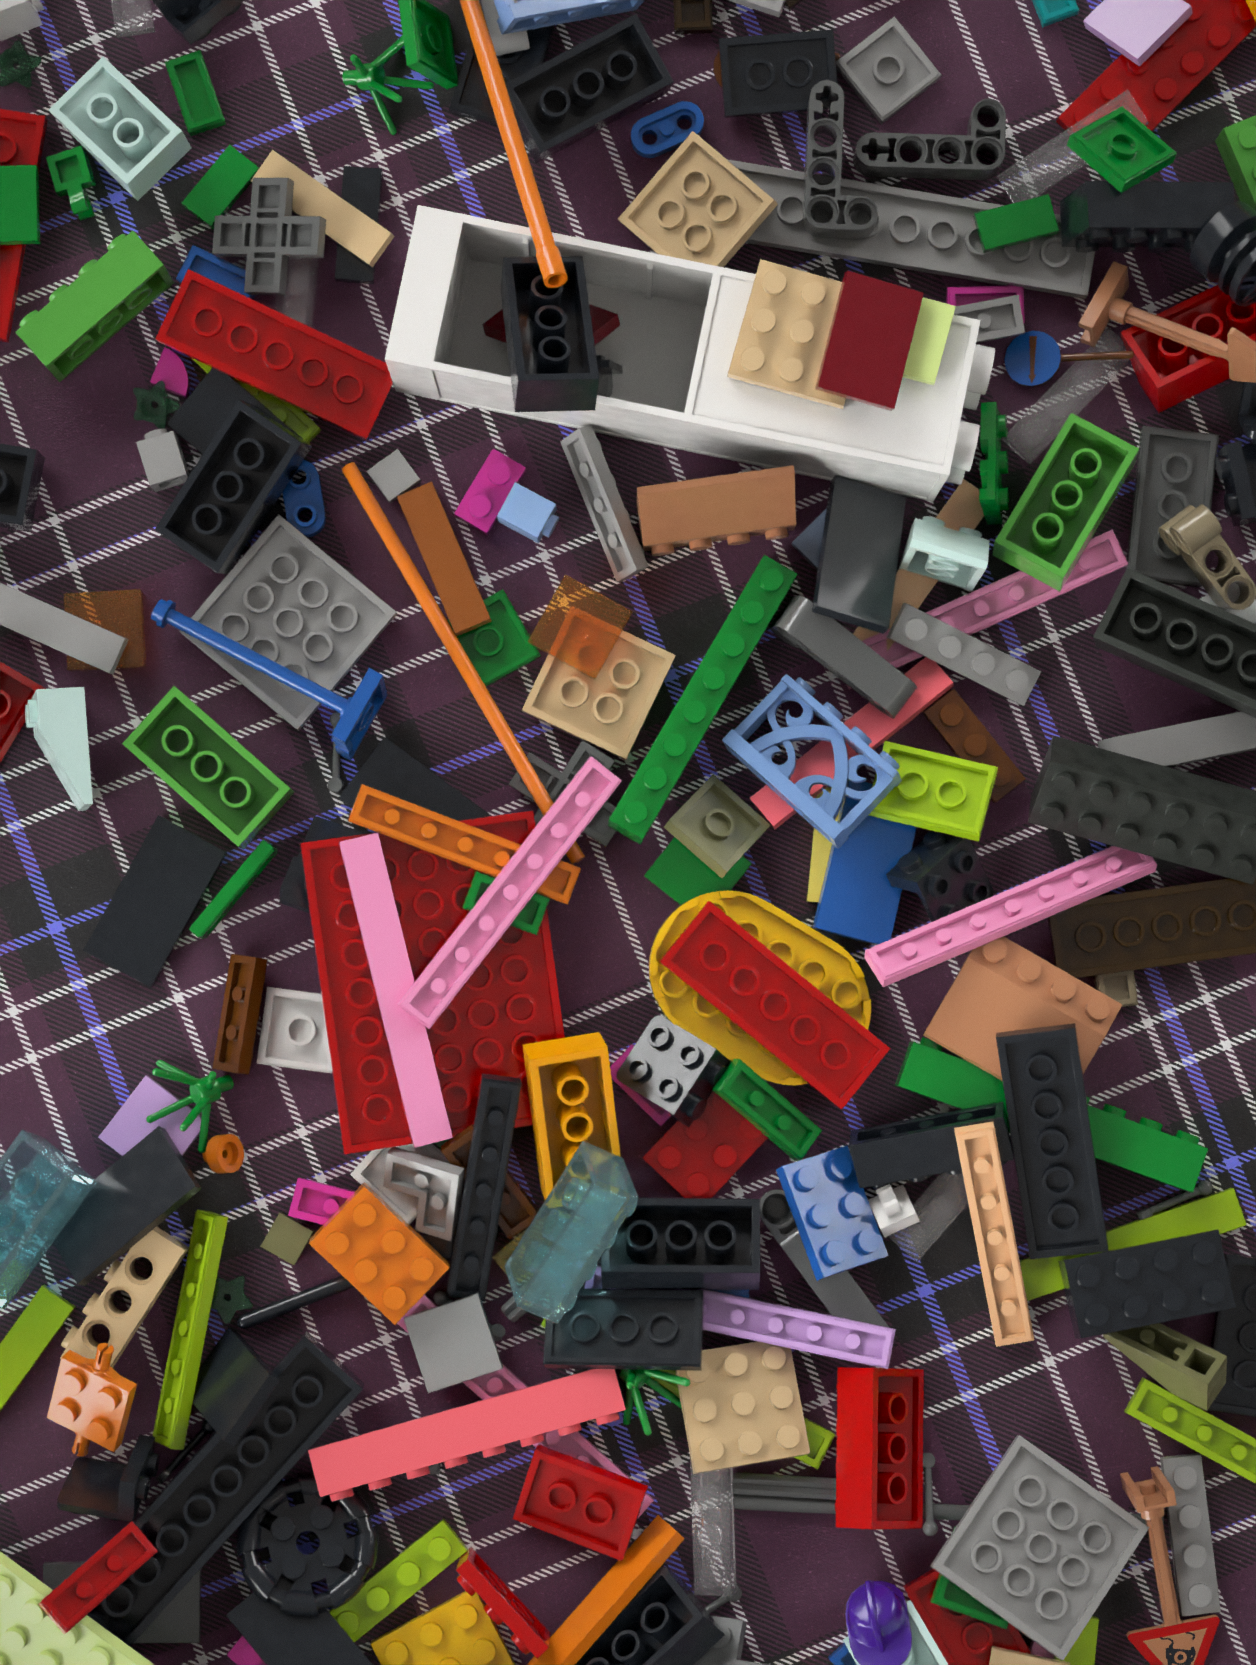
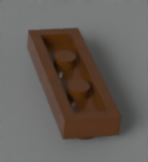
[923,689,1026,803]
[212,954,268,1075]
[441,1124,541,1239]

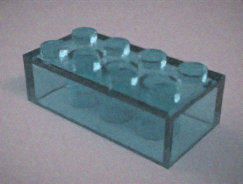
[0,1129,97,1309]
[504,1141,638,1324]

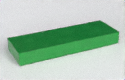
[189,839,278,939]
[712,1059,822,1161]

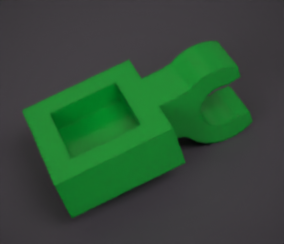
[46,145,96,220]

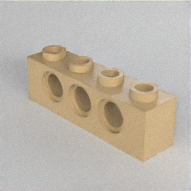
[60,1226,189,1368]

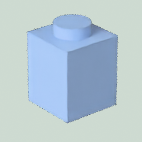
[497,482,559,544]

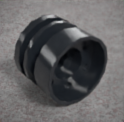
[1189,201,1256,307]

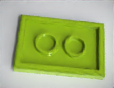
[868,741,998,842]

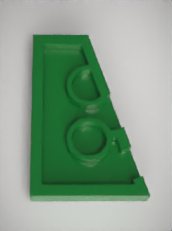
[979,402,1009,525]

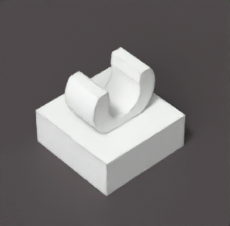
[868,1184,920,1237]

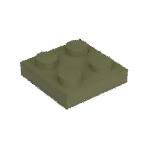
[664,774,770,878]

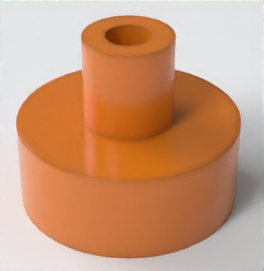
[203,1134,244,1174]

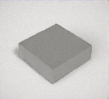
[367,449,421,504]

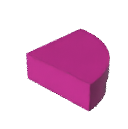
[150,347,190,398]

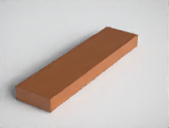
[397,481,492,636]

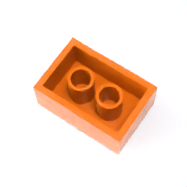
[309,1182,450,1325]

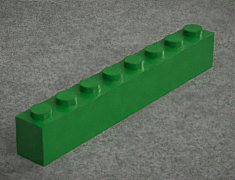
[607,555,797,845]
[895,1037,1208,1193]

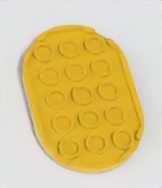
[649,890,871,1086]

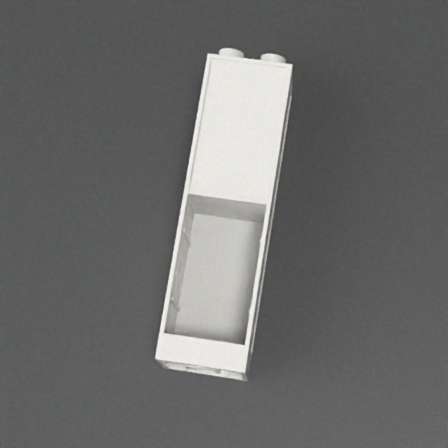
[385,205,995,502]

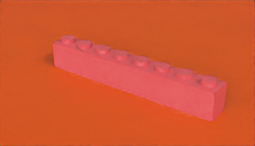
[308,1369,626,1502]

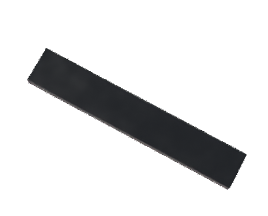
[446,1073,522,1302]

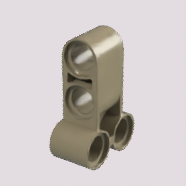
[1158,504,1256,610]

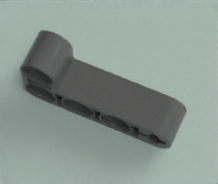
[803,80,878,239]
[853,98,1006,180]
[769,595,917,719]

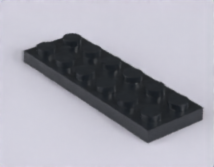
[996,1023,1108,1259]

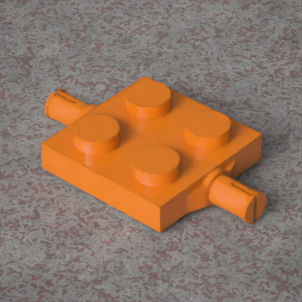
[47,1343,137,1456]

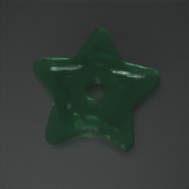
[0,40,41,88]
[133,381,180,429]
[211,1275,253,1324]

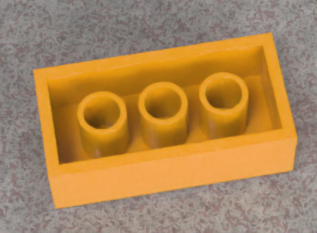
[523,1032,625,1207]

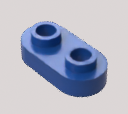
[631,101,704,158]
[282,460,326,537]

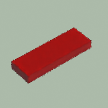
[38,1521,158,1635]

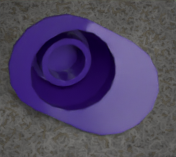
[845,1580,912,1665]

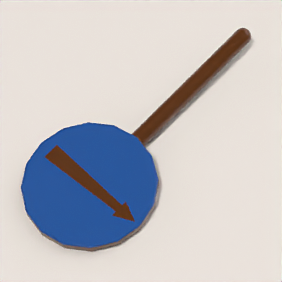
[1004,330,1134,387]

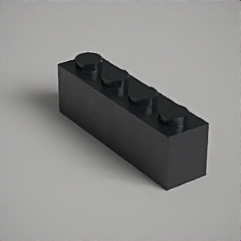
[849,1102,1014,1189]

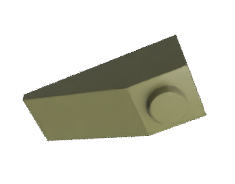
[1103,1323,1227,1411]

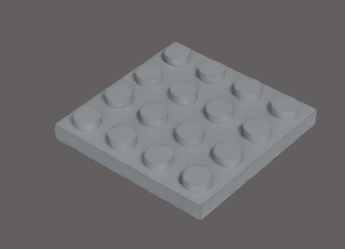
[179,514,397,731]
[930,1435,1149,1661]

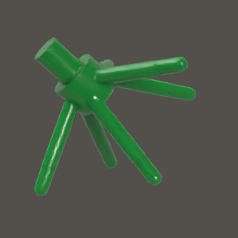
[342,35,434,135]
[146,1059,234,1153]
[619,1369,691,1436]

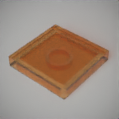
[528,574,633,680]
[64,589,146,671]

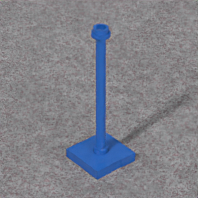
[151,599,388,761]

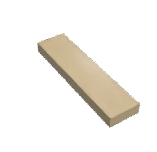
[251,150,395,268]

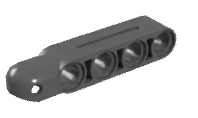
[760,1189,896,1339]

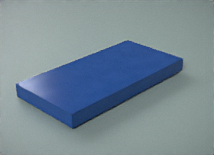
[812,780,916,945]

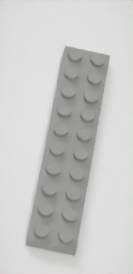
[727,159,1095,299]

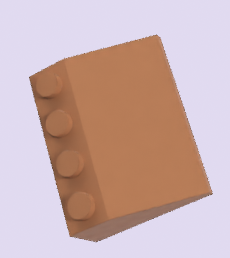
[636,465,796,556]
[923,936,1122,1081]

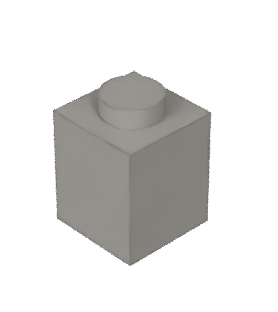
[136,428,190,492]

